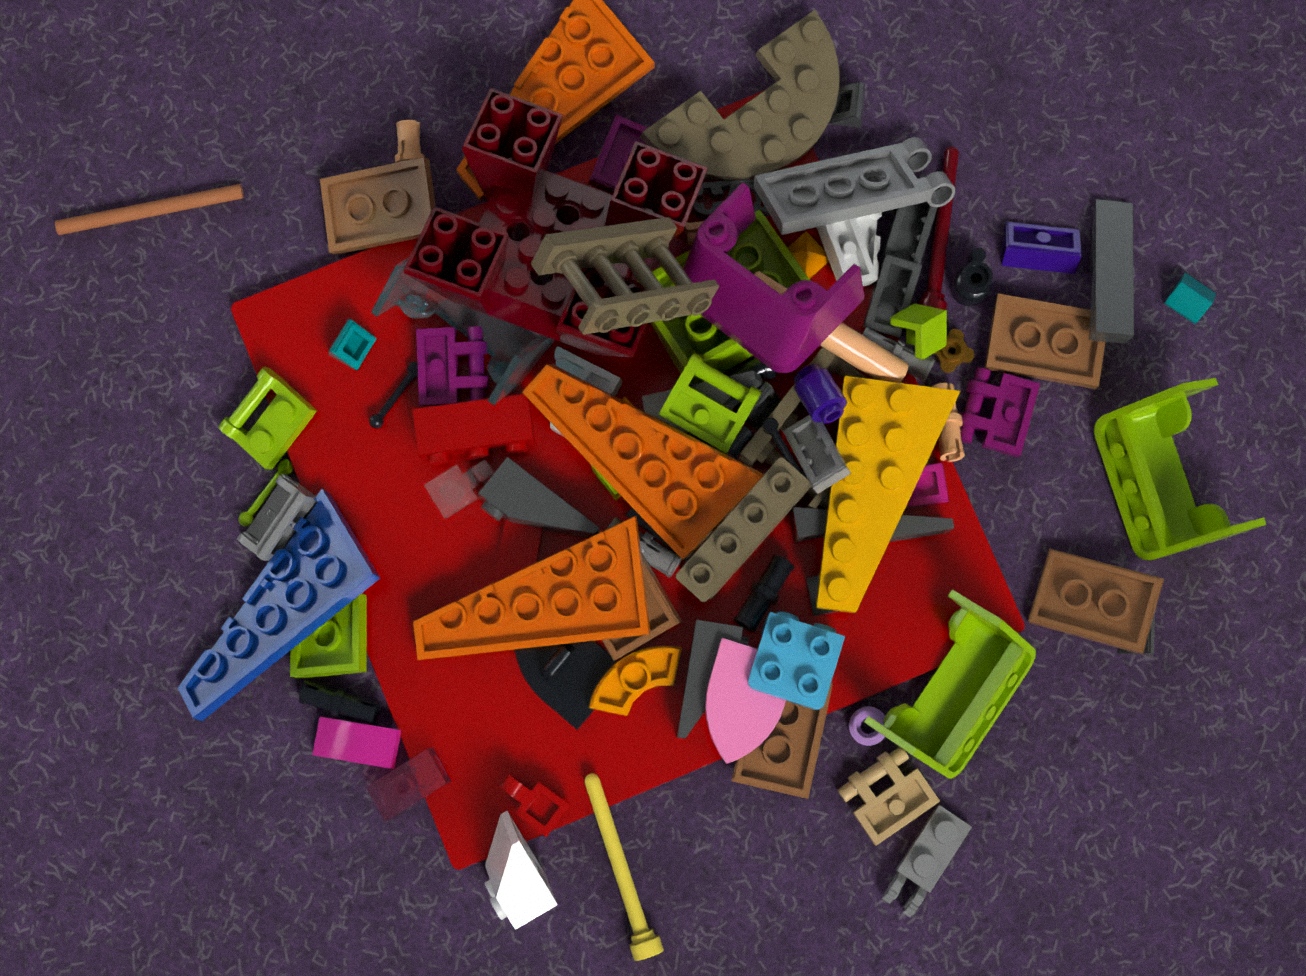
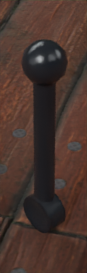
[369,362,418,429]
[763,418,811,488]

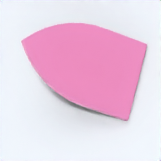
[705,638,786,764]

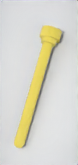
[584,773,664,961]

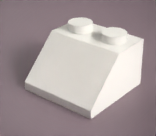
[484,810,558,930]

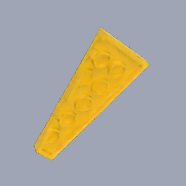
[815,376,960,613]

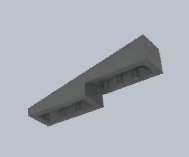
[1088,199,1134,344]
[862,202,937,338]
[790,507,954,542]

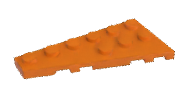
[456,0,655,202]
[522,364,764,560]
[413,516,651,660]

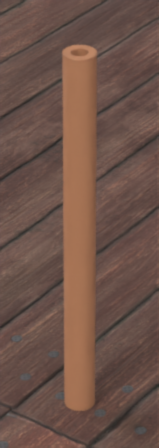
[55,184,244,235]

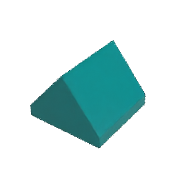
[1164,273,1217,324]
[329,319,377,370]

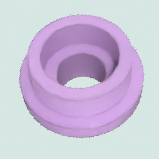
[849,707,885,746]

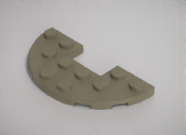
[640,10,839,181]

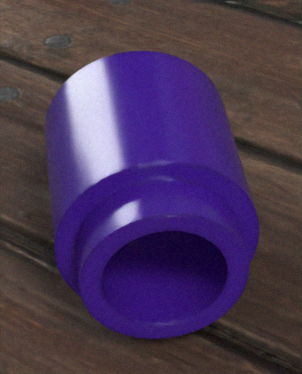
[793,364,847,424]

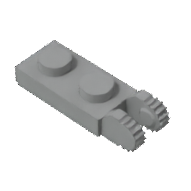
[882,805,972,917]

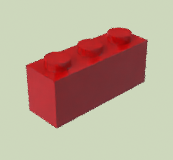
[412,394,536,465]

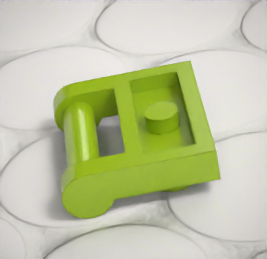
[658,353,762,454]
[218,366,317,469]

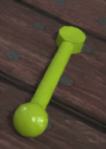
[238,459,293,527]

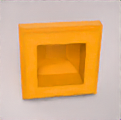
[788,231,829,279]

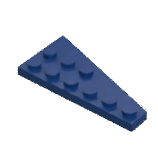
[178,488,380,721]

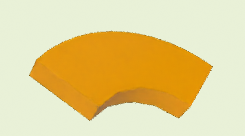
[588,646,682,716]

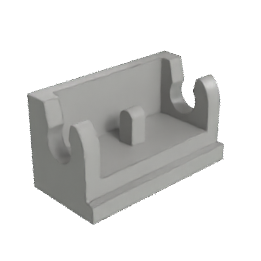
[237,474,317,561]

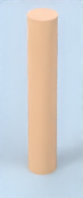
[754,271,908,383]

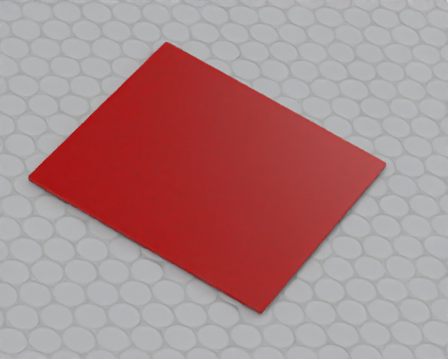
[231,90,1025,870]

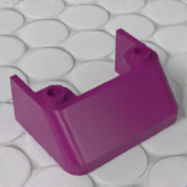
[683,183,865,373]

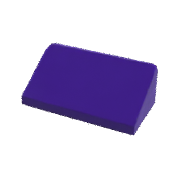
[1002,222,1081,274]

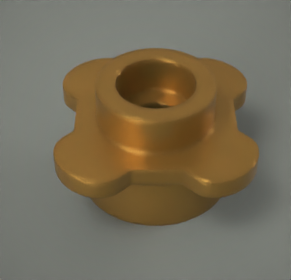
[934,329,974,373]

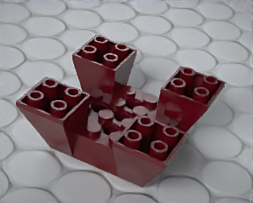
[404,88,708,358]

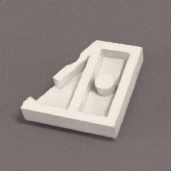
[817,212,882,287]

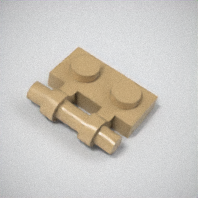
[837,747,940,846]

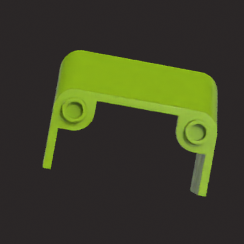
[1094,378,1267,561]
[864,589,1036,779]

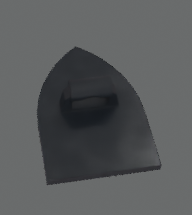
[515,641,617,730]

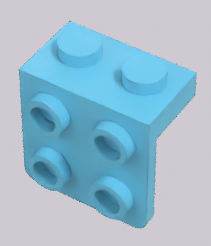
[748,611,845,710]

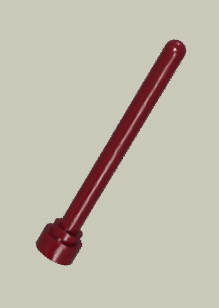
[917,146,959,310]

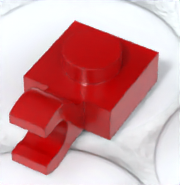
[500,774,570,837]

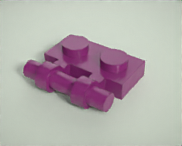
[416,327,489,407]
[960,367,1040,458]

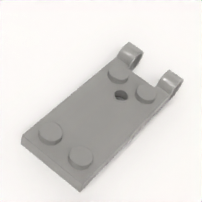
[754,137,955,235]

